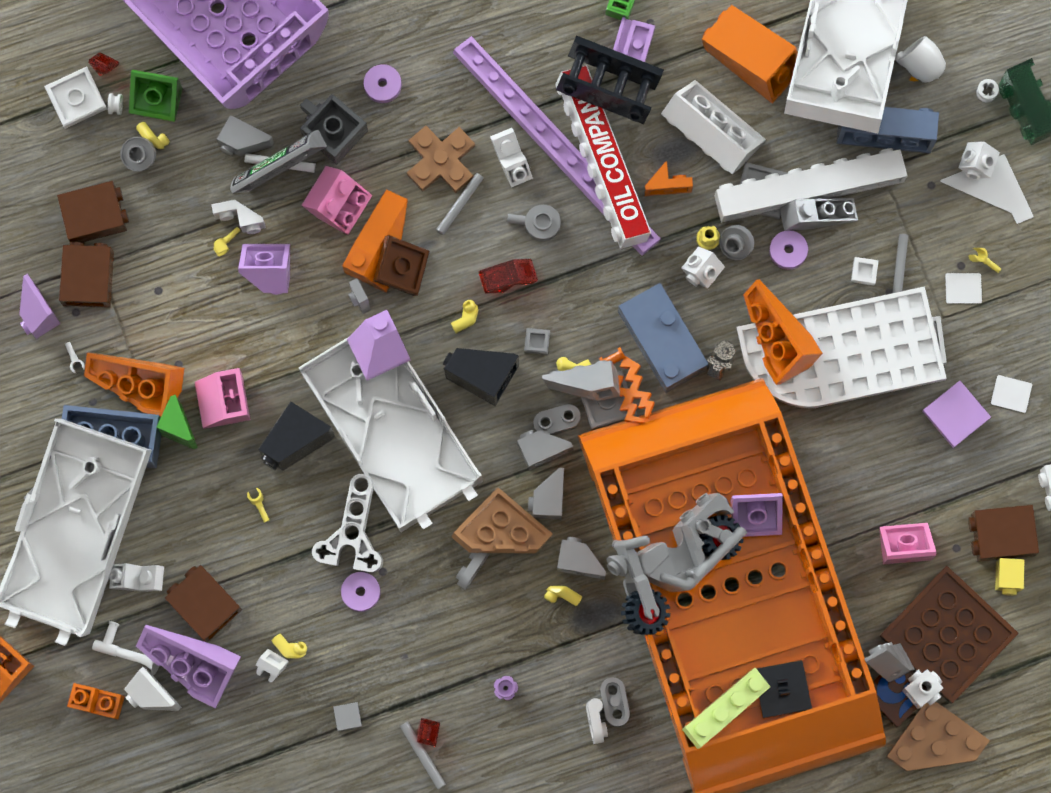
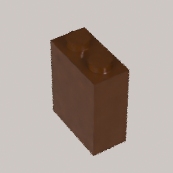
[57,181,129,243]
[59,242,114,308]
[968,505,1039,562]
[165,565,242,642]

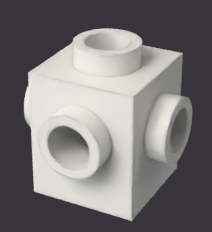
[958,142,1000,180]
[681,247,725,289]
[902,669,943,709]

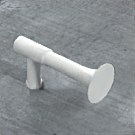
[92,621,159,675]

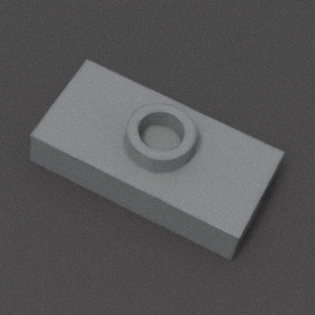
[348,278,371,314]

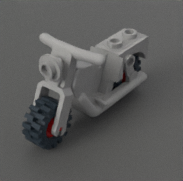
[607,493,747,635]

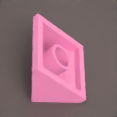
[879,523,936,564]

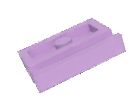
[613,17,655,62]

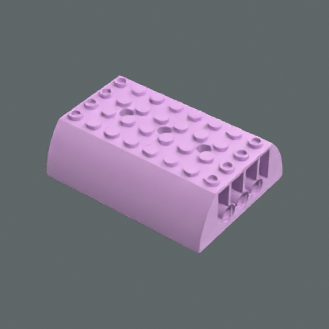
[123,0,329,109]

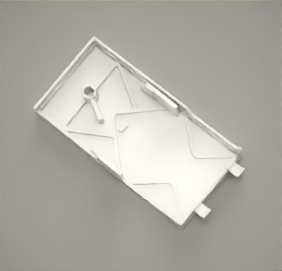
[784,0,908,134]
[299,336,483,532]
[0,419,152,646]

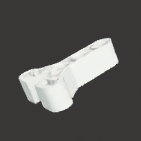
[312,474,383,572]

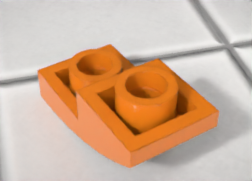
[67,683,125,720]

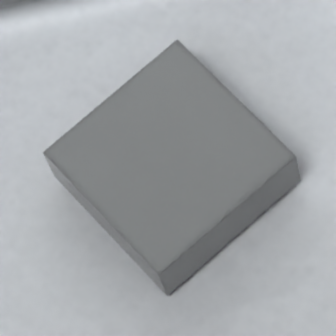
[524,328,550,355]
[333,702,362,731]

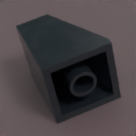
[443,348,519,406]
[258,402,335,471]

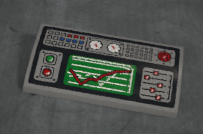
[230,130,327,193]

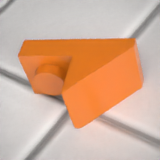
[644,161,693,196]

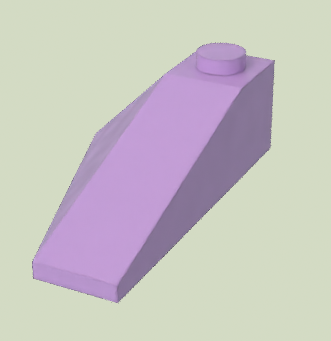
[136,625,241,708]

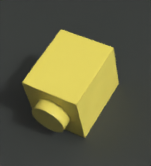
[995,558,1024,595]

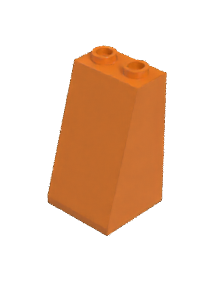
[702,5,798,104]

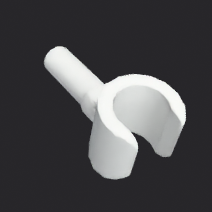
[65,342,85,374]

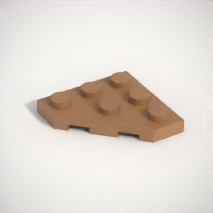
[452,488,553,553]
[886,702,990,772]

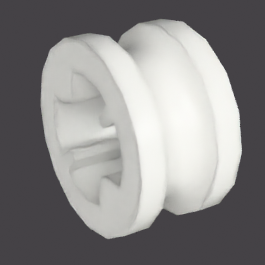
[976,79,999,103]
[108,93,123,115]

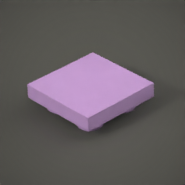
[922,381,991,448]

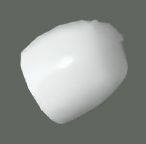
[895,36,946,83]

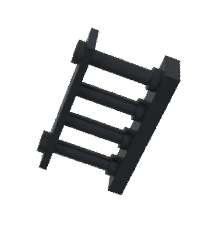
[556,35,664,125]

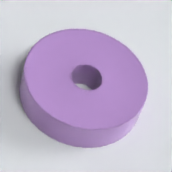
[364,65,402,103]
[769,230,808,270]
[341,572,380,612]

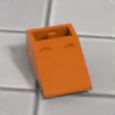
[0,635,34,703]

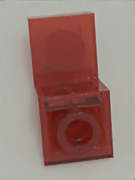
[479,259,538,294]

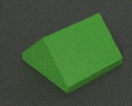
[129,70,183,121]
[156,395,198,449]

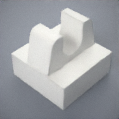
[851,257,879,286]
[256,649,289,682]

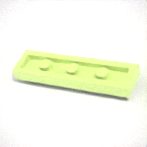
[682,668,770,749]

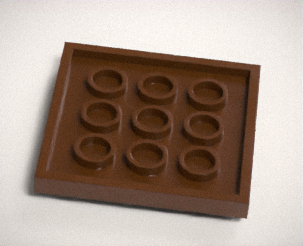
[880,565,1019,704]

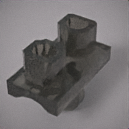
[707,340,736,380]

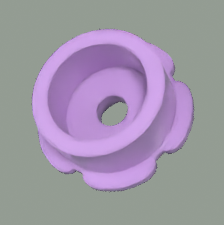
[494,676,518,700]

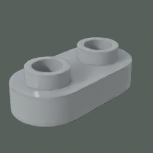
[533,404,580,435]
[456,553,490,590]
[600,677,630,727]

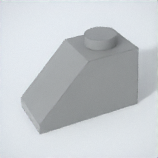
[217,115,274,156]
[517,430,573,470]
[528,468,564,520]
[557,537,606,580]

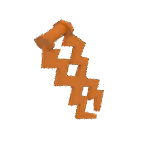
[599,347,655,424]

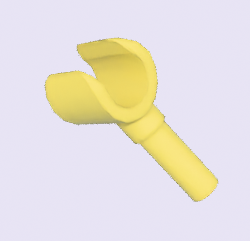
[214,227,240,257]
[969,248,1001,273]
[247,488,269,523]

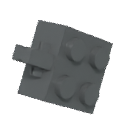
[300,94,368,165]

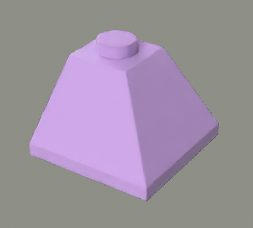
[238,244,290,295]
[20,274,60,339]
[347,310,410,381]

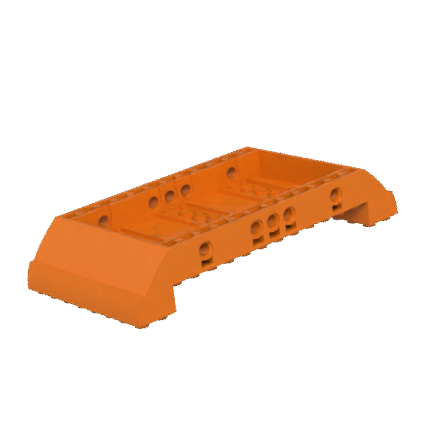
[578,378,886,793]

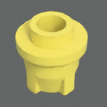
[696,226,720,250]

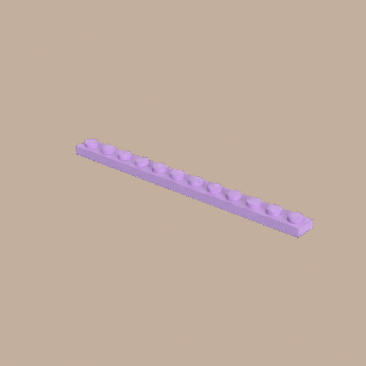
[453,36,660,256]

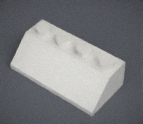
[661,80,766,174]

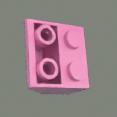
[301,166,372,235]
[195,368,250,429]

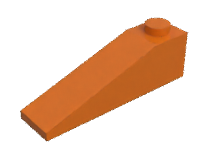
[342,189,408,293]
[744,279,823,385]
[84,352,185,416]

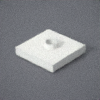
[44,67,107,129]

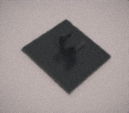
[756,660,812,718]

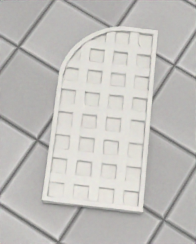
[737,286,946,408]

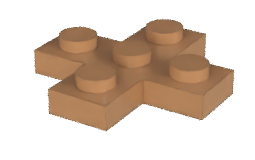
[407,126,475,193]

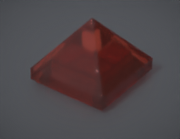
[88,52,120,76]
[417,718,440,747]

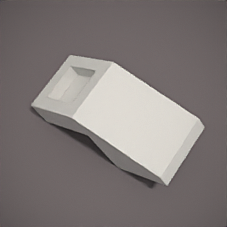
[490,128,533,188]
[211,200,266,234]
[109,563,164,592]

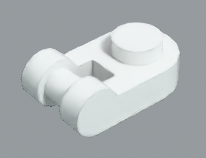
[586,698,608,744]

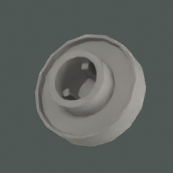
[120,137,156,171]
[719,225,755,260]

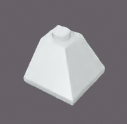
[124,667,182,711]

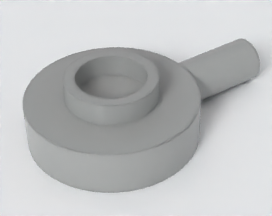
[507,204,561,241]

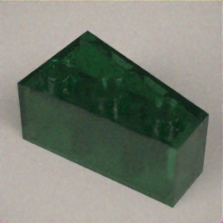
[999,58,1051,145]

